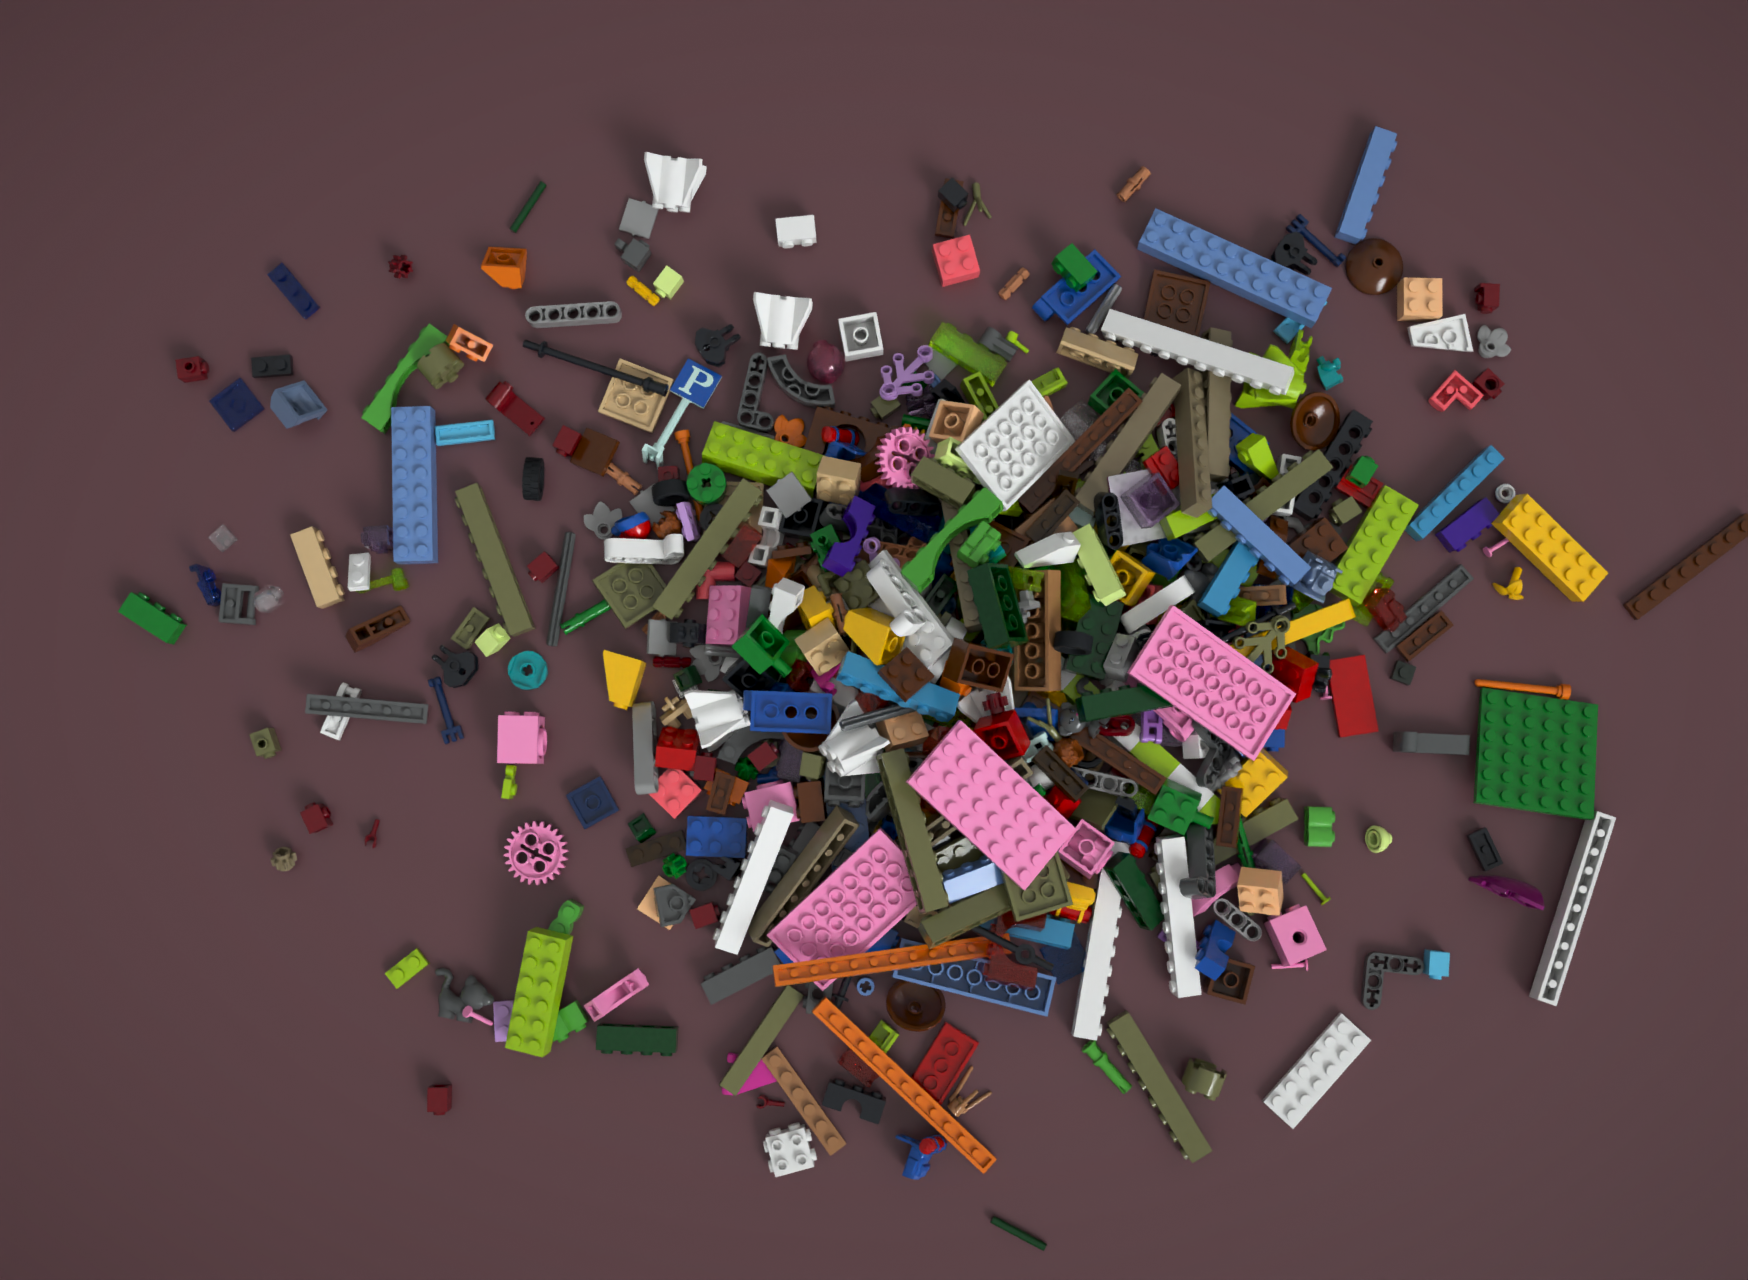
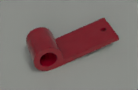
[485,381,545,436]

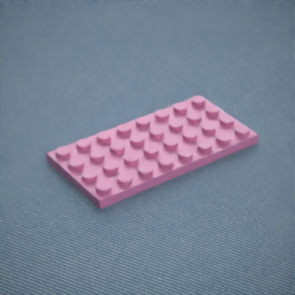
[1127,605,1296,761]
[906,720,1076,890]
[767,827,917,991]

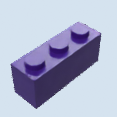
[1435,497,1499,553]

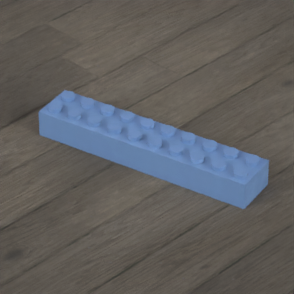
[1137,208,1332,328]

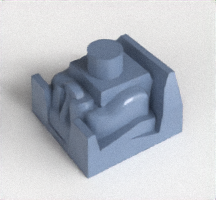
[270,380,327,429]
[1291,551,1343,603]

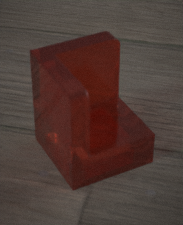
[785,659,813,692]

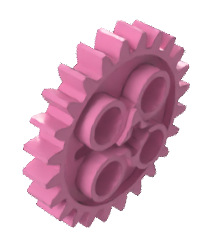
[875,427,935,489]
[504,821,569,885]

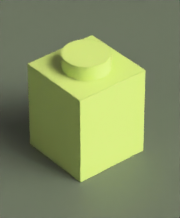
[653,265,684,300]
[475,623,511,657]

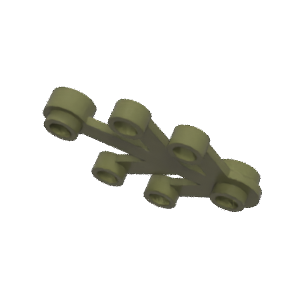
[1232,615,1290,674]

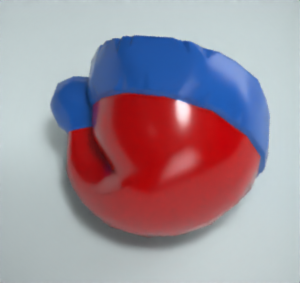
[611,512,651,539]

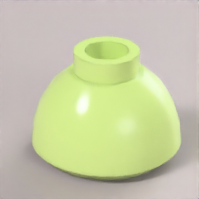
[1365,825,1392,853]

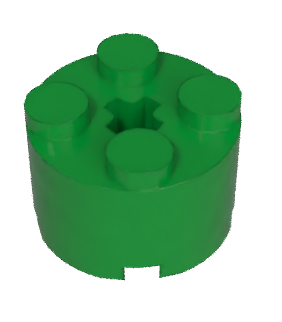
[686,463,727,505]

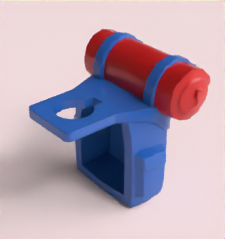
[821,426,867,461]
[1104,808,1159,858]
[895,1134,947,1180]

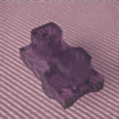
[905,385,937,419]

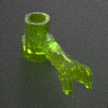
[356,568,409,594]

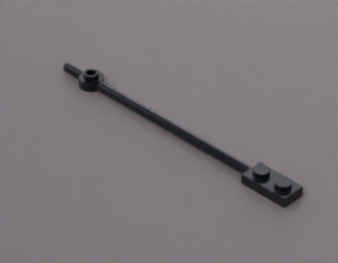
[833,847,1054,972]

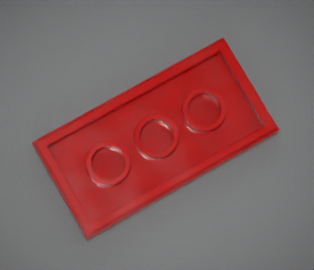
[1328,655,1379,738]
[911,1021,979,1105]

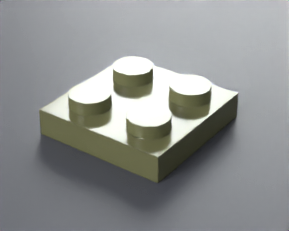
[834,560,880,610]

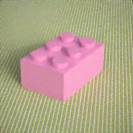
[705,585,751,646]

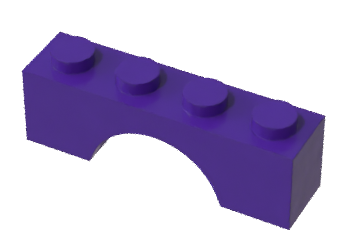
[822,495,876,577]

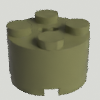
[417,343,464,389]
[1181,1058,1227,1101]

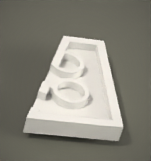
[1407,314,1473,352]

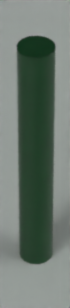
[509,181,547,233]
[990,1215,1047,1251]

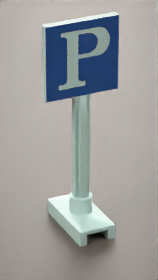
[642,358,722,470]

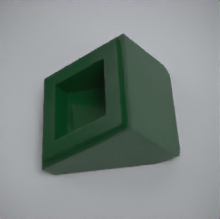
[673,665,702,692]
[628,813,657,843]

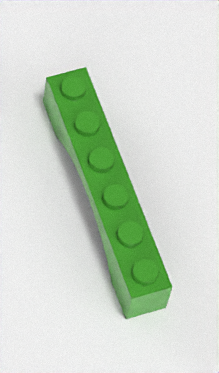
[361,324,450,434]
[901,487,1004,593]

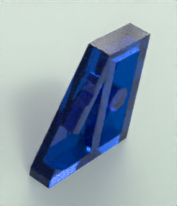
[189,564,221,607]

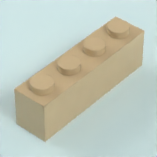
[290,526,345,609]

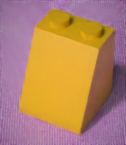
[843,607,905,665]
[603,650,647,710]

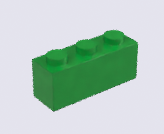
[118,592,187,645]

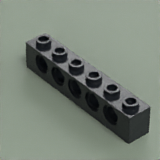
[1293,409,1373,521]

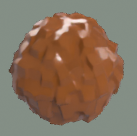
[652,511,683,540]
[1053,737,1084,768]

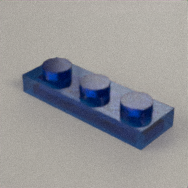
[267,263,321,319]

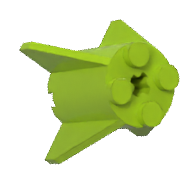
[1235,344,1306,409]

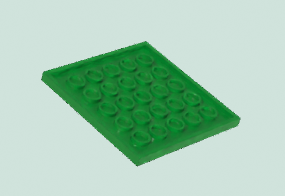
[1473,688,1598,820]

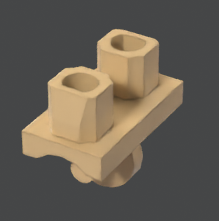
[659,696,692,729]

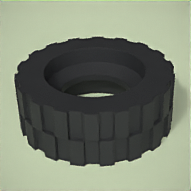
[522,457,545,501]

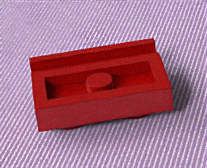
[1142,446,1179,495]
[1334,464,1383,509]

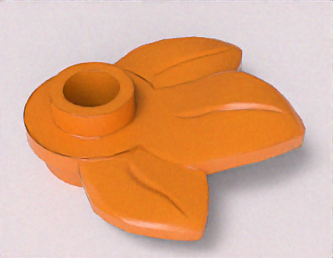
[774,414,807,448]

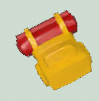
[1048,882,1096,924]

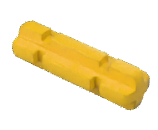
[626,276,660,306]

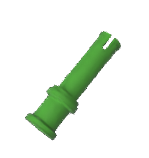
[1081,1040,1132,1094]

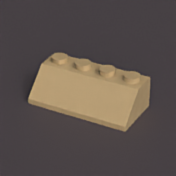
[1056,327,1138,379]

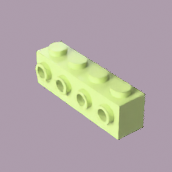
[934,437,981,484]
[1073,523,1127,606]

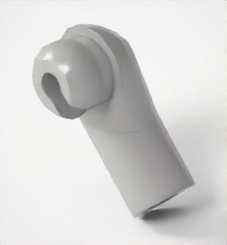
[1284,516,1305,534]

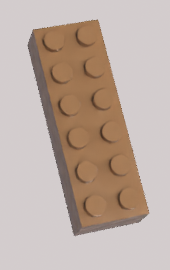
[1014,570,1061,691]

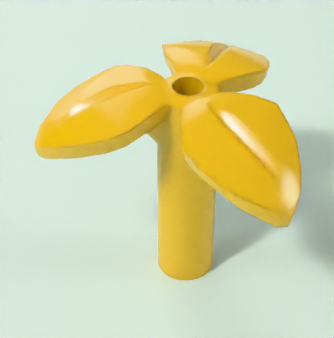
[1492,567,1524,600]

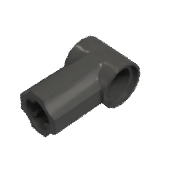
[977,327,1019,362]

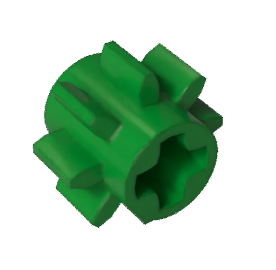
[734,757,759,781]
[662,853,687,879]

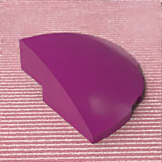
[1468,875,1545,911]

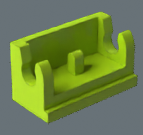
[1288,329,1313,373]
[1031,368,1068,397]
[1210,596,1256,626]
[869,1019,899,1053]

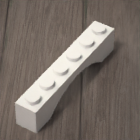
[768,577,805,682]

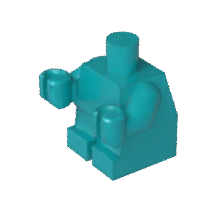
[1316,356,1343,391]

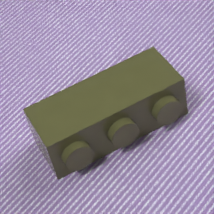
[911,456,975,509]

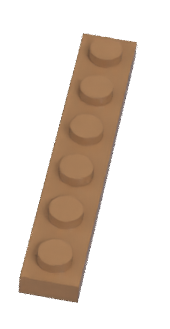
[761,1046,846,1156]

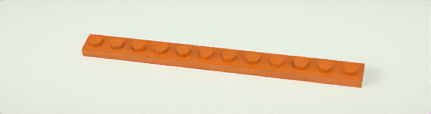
[772,933,1012,987]
[812,996,997,1174]

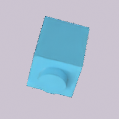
[1423,949,1450,980]

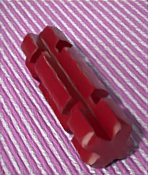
[653,656,691,668]

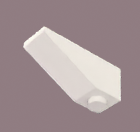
[1014,532,1081,568]

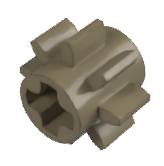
[271,847,297,871]

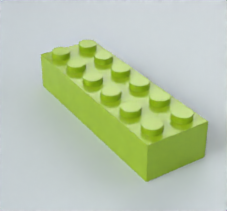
[702,421,825,498]
[1329,485,1419,606]
[505,927,573,1058]

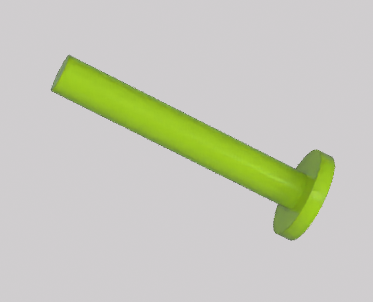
[1301,873,1331,905]

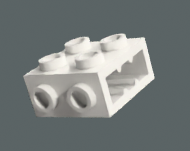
[763,1122,817,1177]

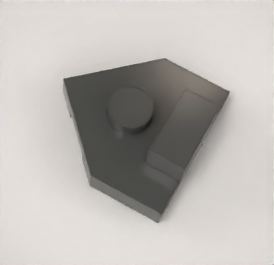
[653,884,696,927]

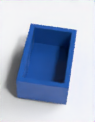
[686,815,748,858]

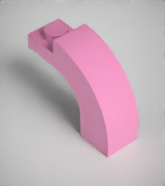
[1191,863,1241,917]
[584,968,649,1022]

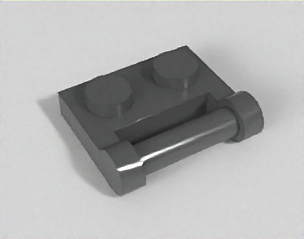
[218,583,259,625]

